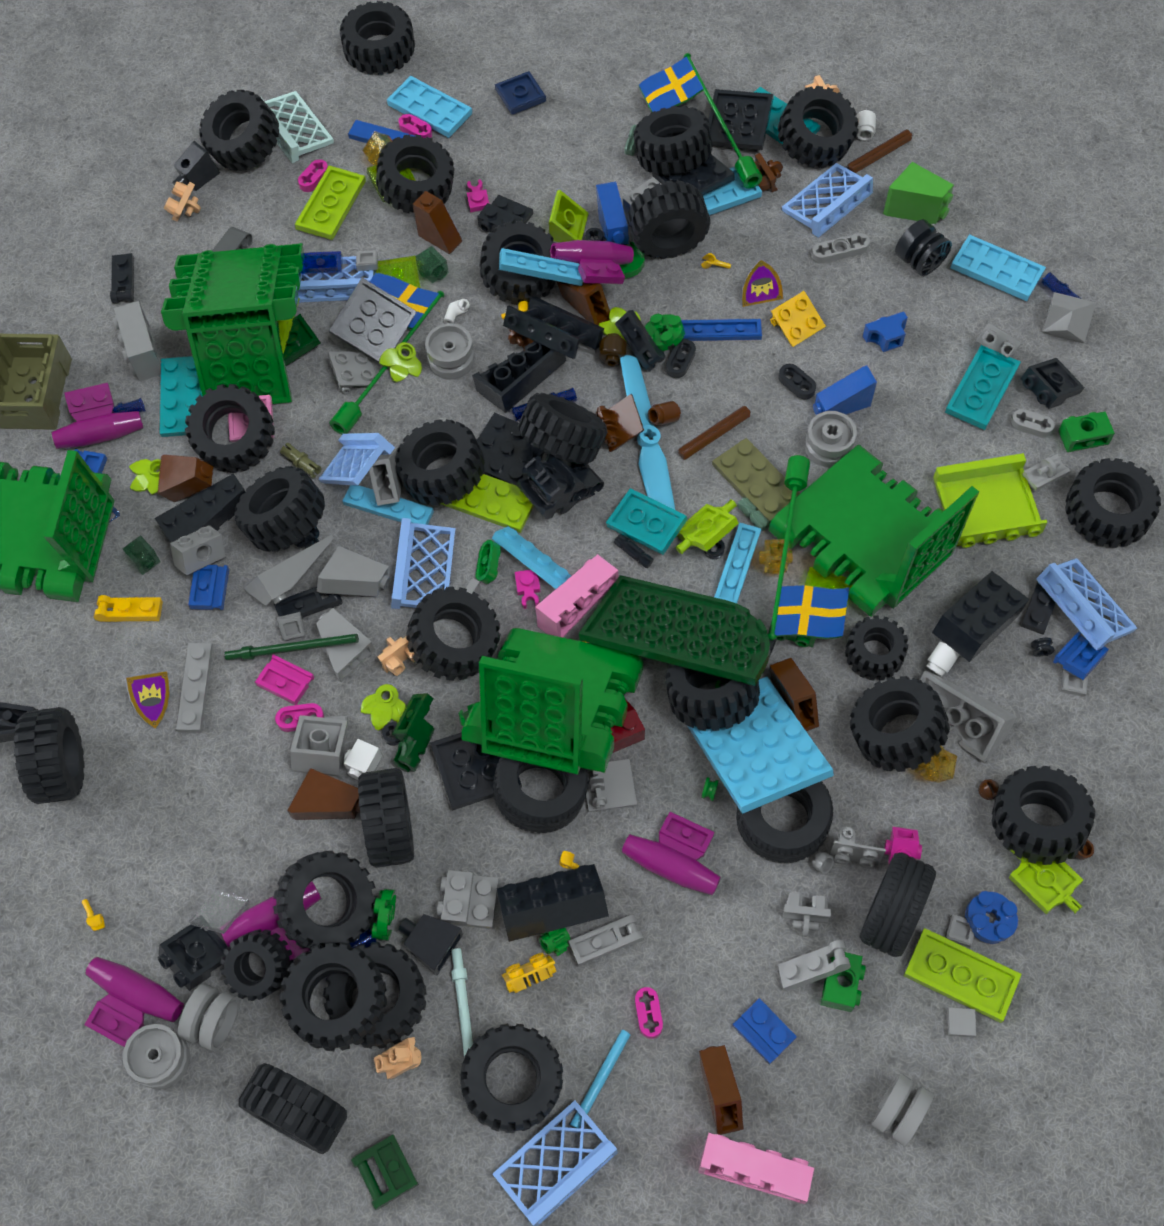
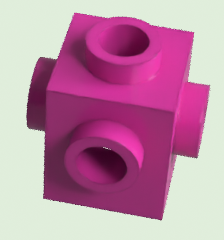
[884,826,922,864]

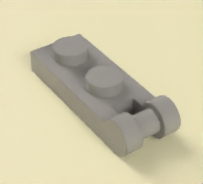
[568,915,644,967]
[778,940,851,992]

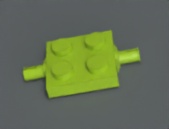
[676,499,739,554]
[1009,849,1083,915]

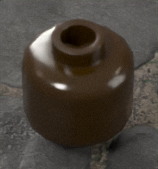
[599,333,627,367]

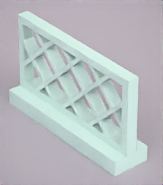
[263,91,334,163]

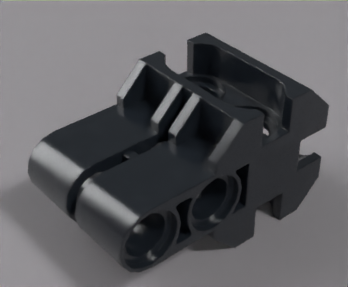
[516,454,604,519]

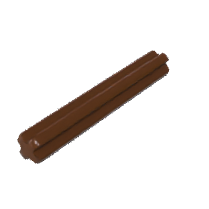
[847,129,913,173]
[678,406,751,460]

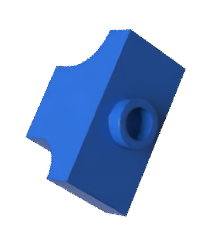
[863,311,908,352]

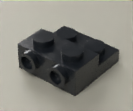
[477,194,533,232]
[1021,358,1085,409]
[158,917,228,991]

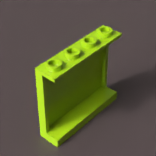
[933,453,1048,548]

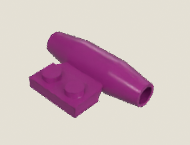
[550,240,634,284]
[51,383,144,449]
[622,812,721,896]
[220,881,322,960]
[84,957,184,1047]

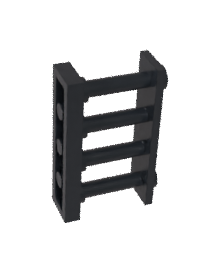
[503,297,604,359]

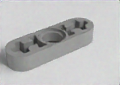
[811,233,870,263]

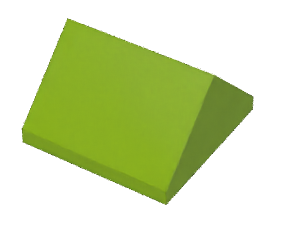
[549,190,589,242]

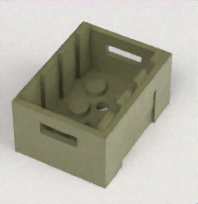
[0,334,72,430]

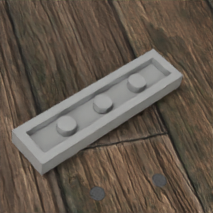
[176,643,213,733]

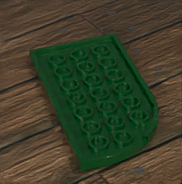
[578,575,770,686]

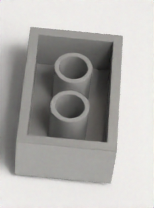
[113,301,161,381]

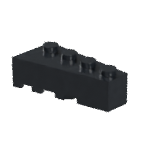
[472,341,566,413]
[155,473,246,543]

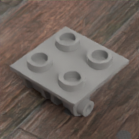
[328,352,379,394]
[586,759,637,812]
[829,827,886,868]

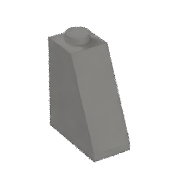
[369,447,402,506]
[317,546,390,596]
[316,608,375,682]

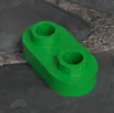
[476,540,501,584]

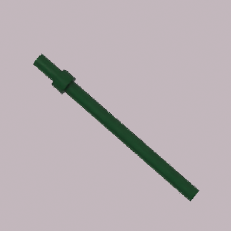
[224,633,359,660]

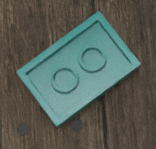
[606,488,687,555]

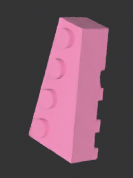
[535,554,618,637]
[698,1133,814,1204]

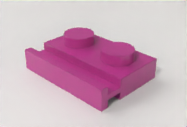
[255,654,314,705]

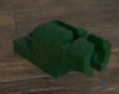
[392,693,435,772]

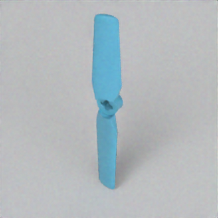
[620,355,675,510]

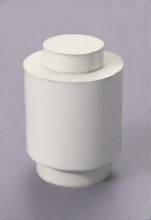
[856,110,876,141]
[926,641,959,677]

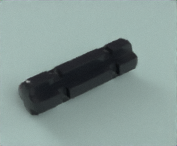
[614,534,654,568]

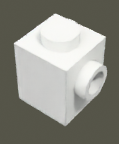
[344,739,382,780]

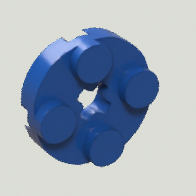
[965,891,1018,944]

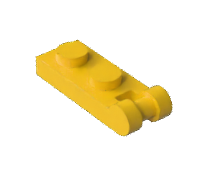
[94,595,163,622]

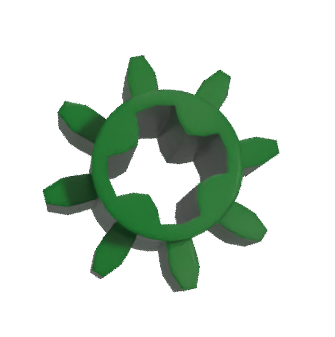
[538,928,570,956]

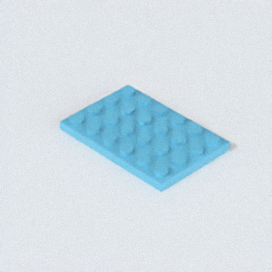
[688,677,834,814]

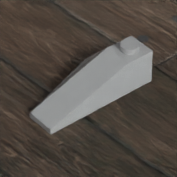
[244,534,334,605]
[920,671,1017,762]

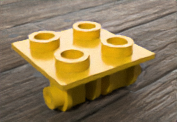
[770,291,826,347]
[502,952,557,993]

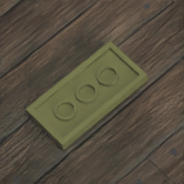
[712,438,800,525]

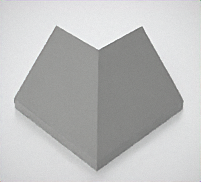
[1042,292,1096,343]

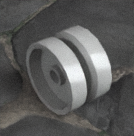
[425,323,475,379]
[805,411,857,468]
[178,983,240,1052]
[123,1024,190,1090]
[871,1073,934,1147]

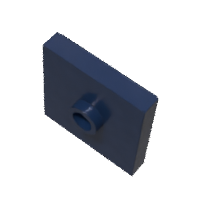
[495,71,546,115]

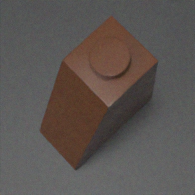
[413,191,462,254]
[557,281,610,326]
[158,454,213,502]
[770,658,819,731]
[287,768,360,820]
[699,1045,744,1135]

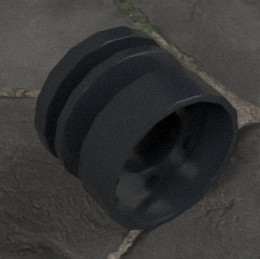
[895,219,952,277]

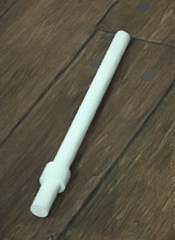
[451,948,473,1058]

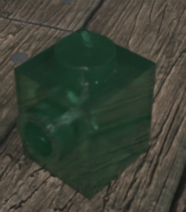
[415,246,449,284]
[122,535,161,575]

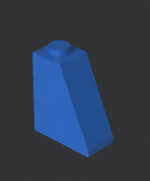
[596,181,629,245]
[813,365,877,415]

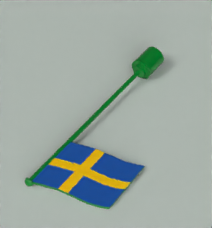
[639,53,762,189]
[329,273,444,435]
[768,455,849,640]

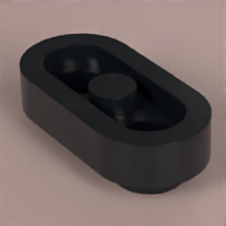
[666,339,696,378]
[778,364,816,399]

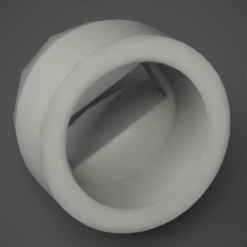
[812,852,834,874]

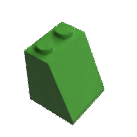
[883,162,954,224]

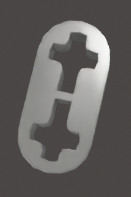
[1011,409,1054,438]

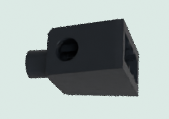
[172,141,220,191]
[398,914,463,976]

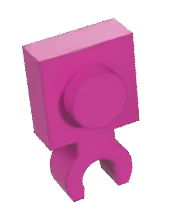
[467,179,489,213]
[515,570,540,609]

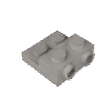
[437,870,499,929]

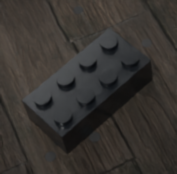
[932,571,1029,662]
[496,864,609,942]

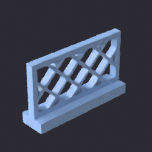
[782,163,873,238]
[298,256,374,302]
[318,433,395,486]
[391,518,455,609]
[1036,558,1137,651]
[493,1100,618,1226]

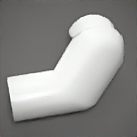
[443,299,470,324]

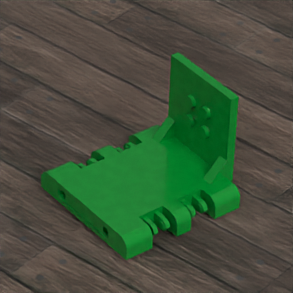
[161,243,305,404]
[769,445,979,617]
[0,450,115,602]
[461,628,643,774]

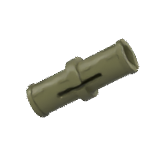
[280,443,321,478]

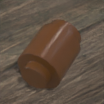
[648,401,681,426]

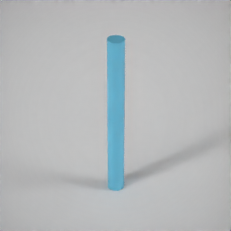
[570,1030,631,1128]

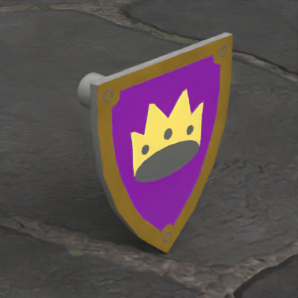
[742,259,783,307]
[125,671,169,729]

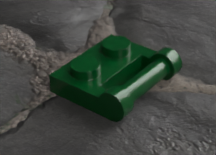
[351,1134,419,1211]

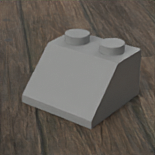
[290,715,348,775]

